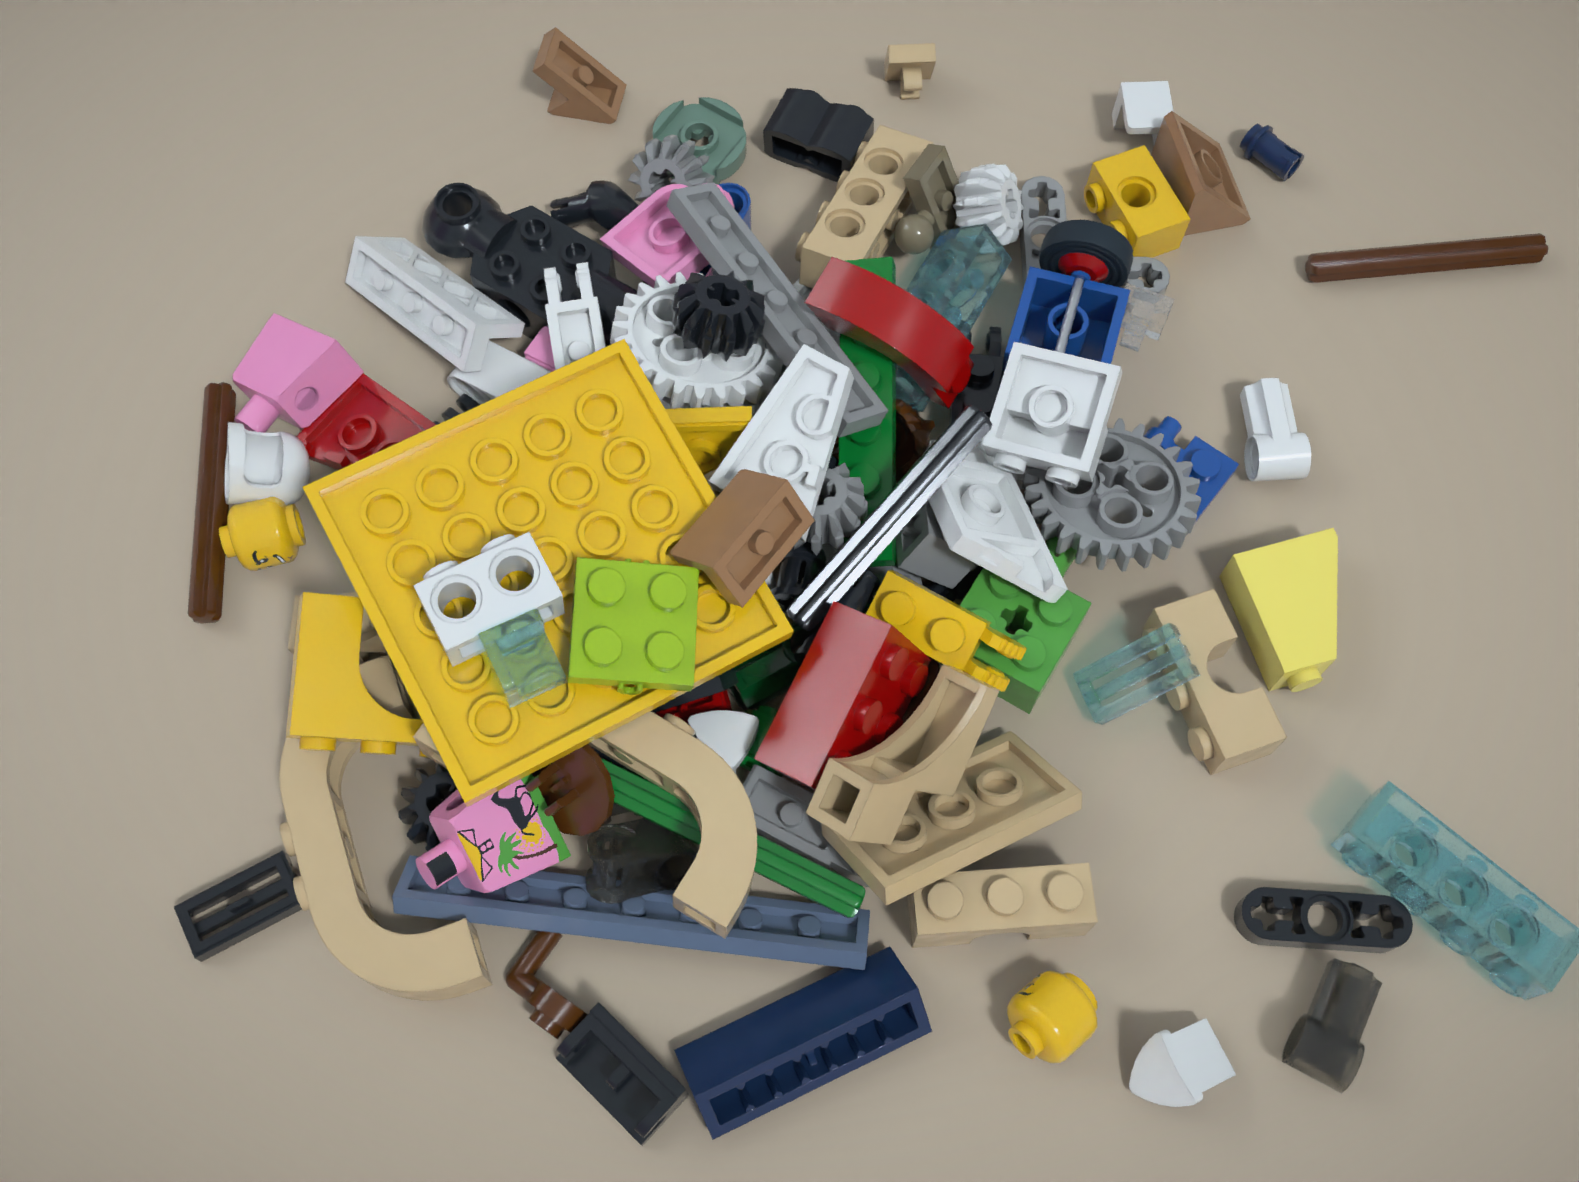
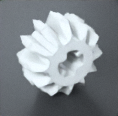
[953,163,1024,250]

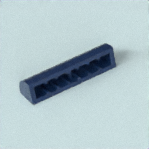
[674,946,932,1140]

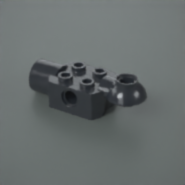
[422,183,637,347]

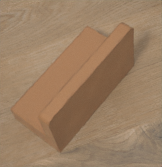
[670,469,815,608]

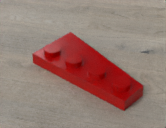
[296,373,436,470]

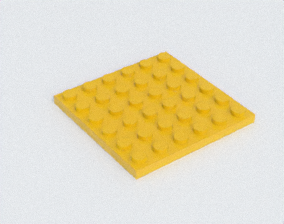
[303,339,794,807]

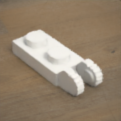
[544,262,606,370]

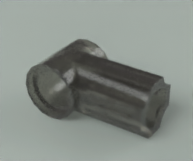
[1282,958,1382,1093]

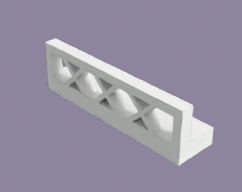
[345,236,525,372]

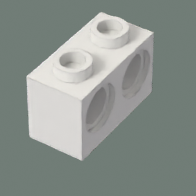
[413,532,565,667]

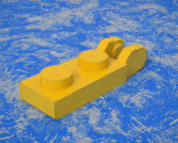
[866,570,1027,692]

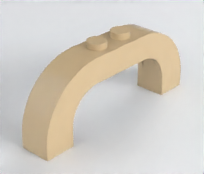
[279,655,492,1001]
[413,711,757,939]

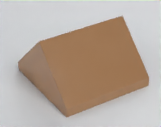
[1151,111,1251,236]

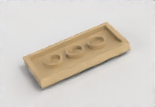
[821,731,1082,906]

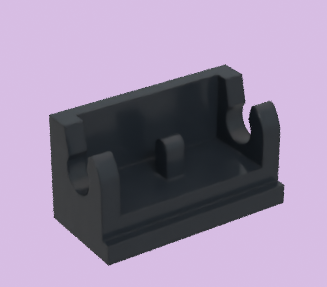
[556,1002,689,1146]

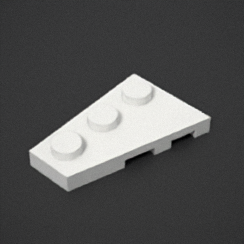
[709,344,854,542]

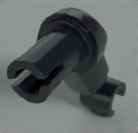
[550,180,650,286]

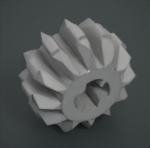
[628,134,715,202]
[793,463,868,556]

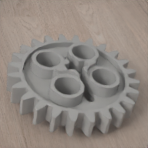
[1022,418,1201,572]

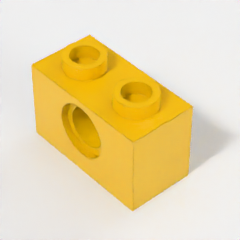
[1084,145,1190,258]

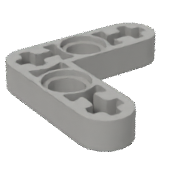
[1019,176,1170,308]

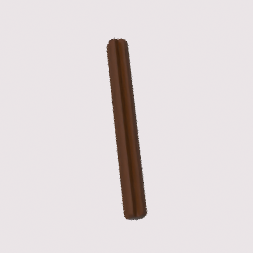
[1305,233,1548,283]
[187,382,236,624]

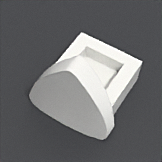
[688,710,759,774]
[1129,1018,1236,1107]

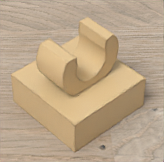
[884,43,936,100]

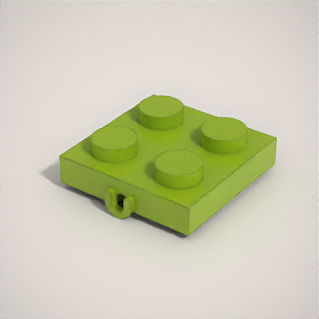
[567,557,699,695]

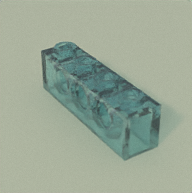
[896,224,1012,412]
[1331,781,1579,1001]

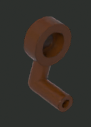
[506,931,588,1039]

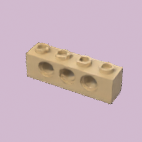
[795,125,933,288]

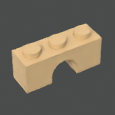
[1142,589,1287,775]
[907,863,1098,948]

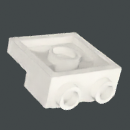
[981,342,1122,488]

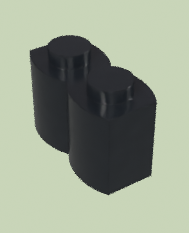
[763,88,874,182]

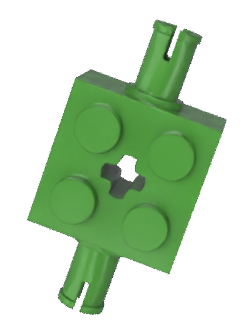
[939,536,1092,714]

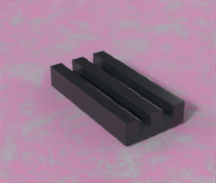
[174,851,302,962]

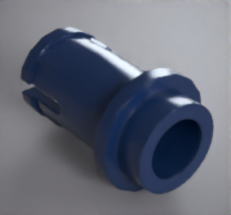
[1240,123,1304,181]

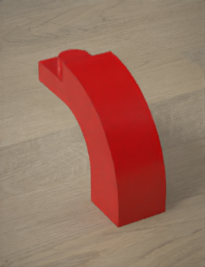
[804,257,975,408]

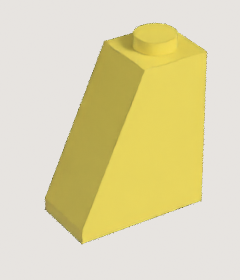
[1219,528,1338,692]

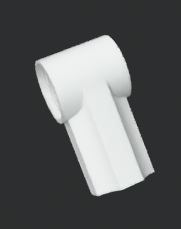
[1240,378,1311,481]

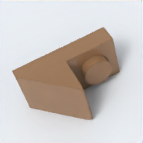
[532,27,627,124]

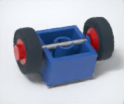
[1002,220,1133,371]

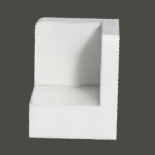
[1112,81,1174,144]

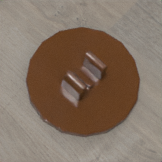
[526,744,615,836]

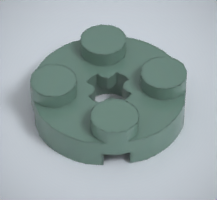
[653,97,747,185]

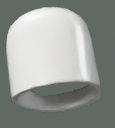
[224,422,310,505]

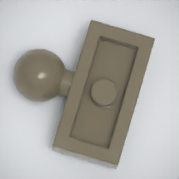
[894,144,961,255]

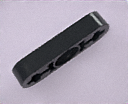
[1234,887,1413,953]

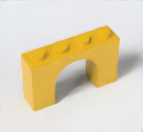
[286,592,428,758]

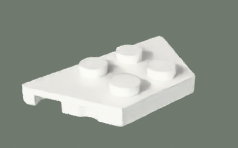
[922,439,1068,603]

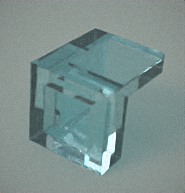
[478,609,567,708]

